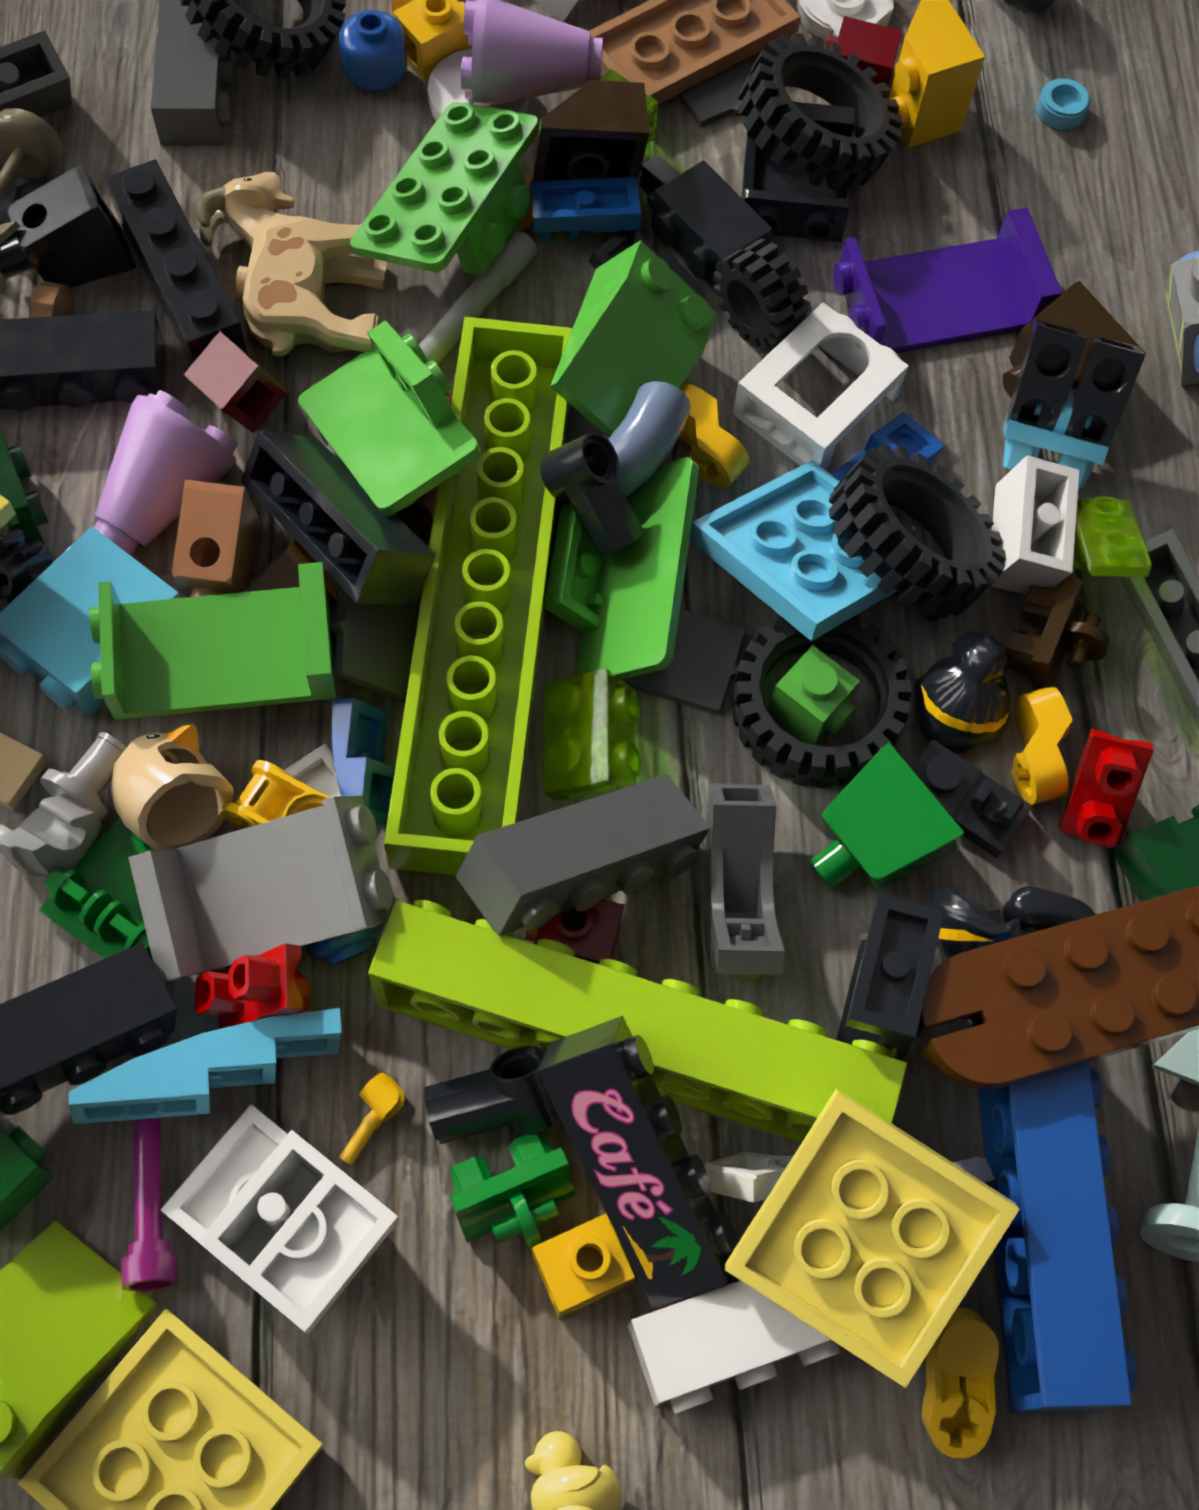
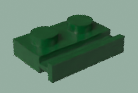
[0,428,49,545]

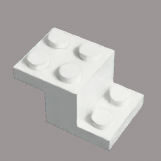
[161,1104,400,1334]

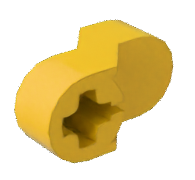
[679,384,750,489]
[1010,686,1073,805]
[921,1307,999,1459]

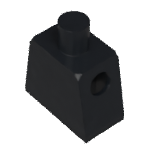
[0,164,136,288]

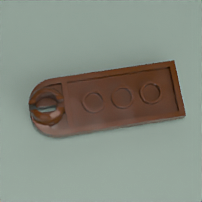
[914,885,1199,1090]

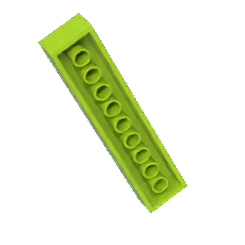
[384,317,573,876]

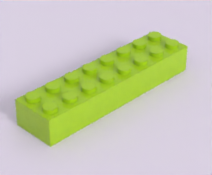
[368,899,907,1144]

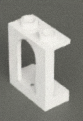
[732,302,909,469]

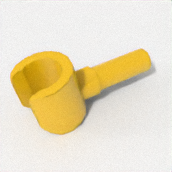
[339,1073,405,1165]

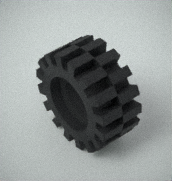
[713,239,811,349]

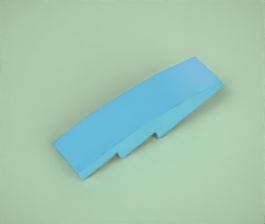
[68,1008,342,1124]

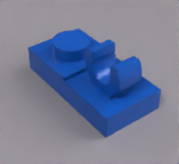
[531,177,641,244]

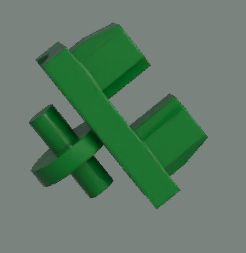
[449,1132,576,1251]

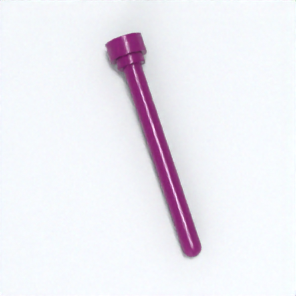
[121,1049,178,1292]

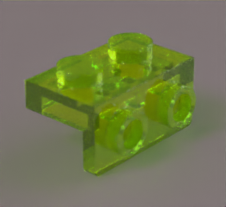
[544,668,641,801]

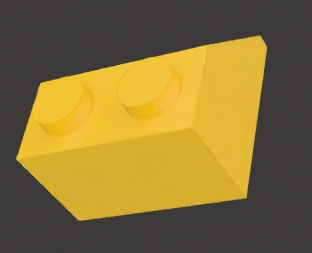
[889,0,985,148]

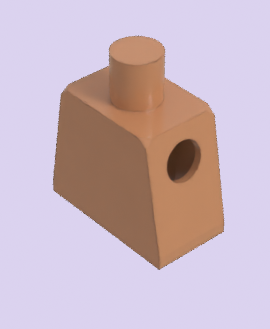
[172,480,263,598]

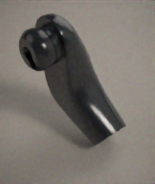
[1003,886,1096,931]

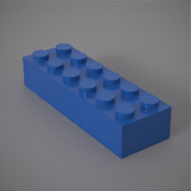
[971,1021,1137,1414]

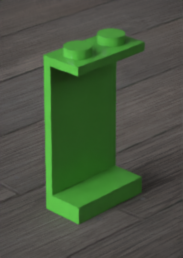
[89,562,337,720]

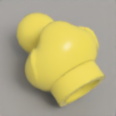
[525,1431,622,1510]

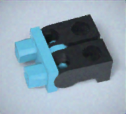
[1003,318,1146,489]

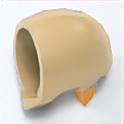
[111,725,234,850]

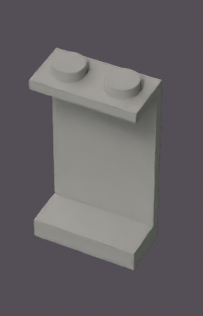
[128,795,393,982]

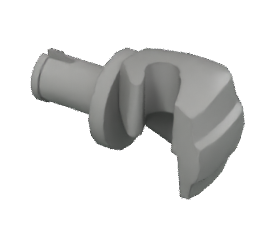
[0,732,127,877]

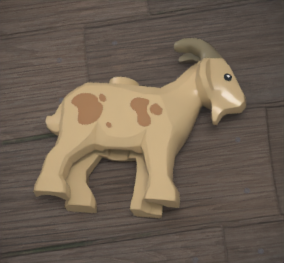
[196,172,388,356]

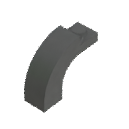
[706,783,785,981]

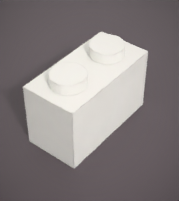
[991,455,1079,595]

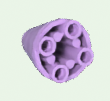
[461,0,603,107]
[94,390,238,556]

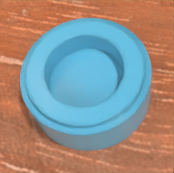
[1036,78,1091,130]

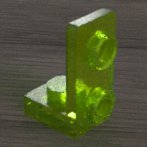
[1073,496,1152,577]

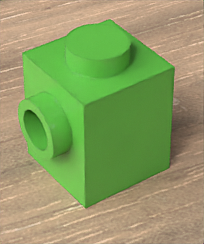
[768,645,860,745]

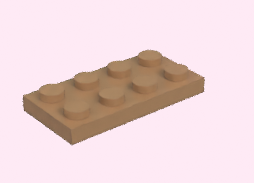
[589,0,801,111]

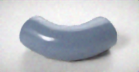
[565,381,691,504]

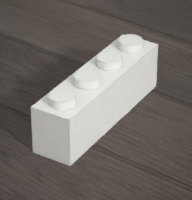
[628,1281,841,1414]

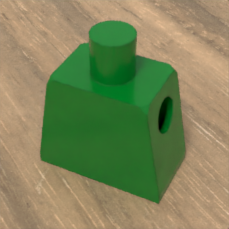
[809,742,964,890]

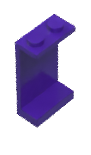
[833,207,1062,353]

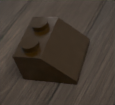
[529,80,650,194]

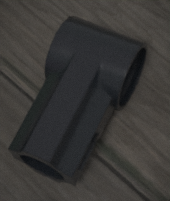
[540,432,645,557]
[424,1046,560,1144]

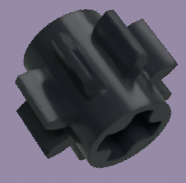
[0,529,53,604]

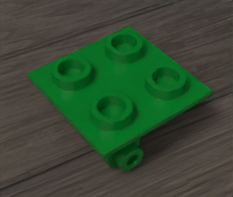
[39,816,153,962]

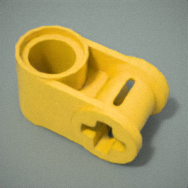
[222,760,330,830]

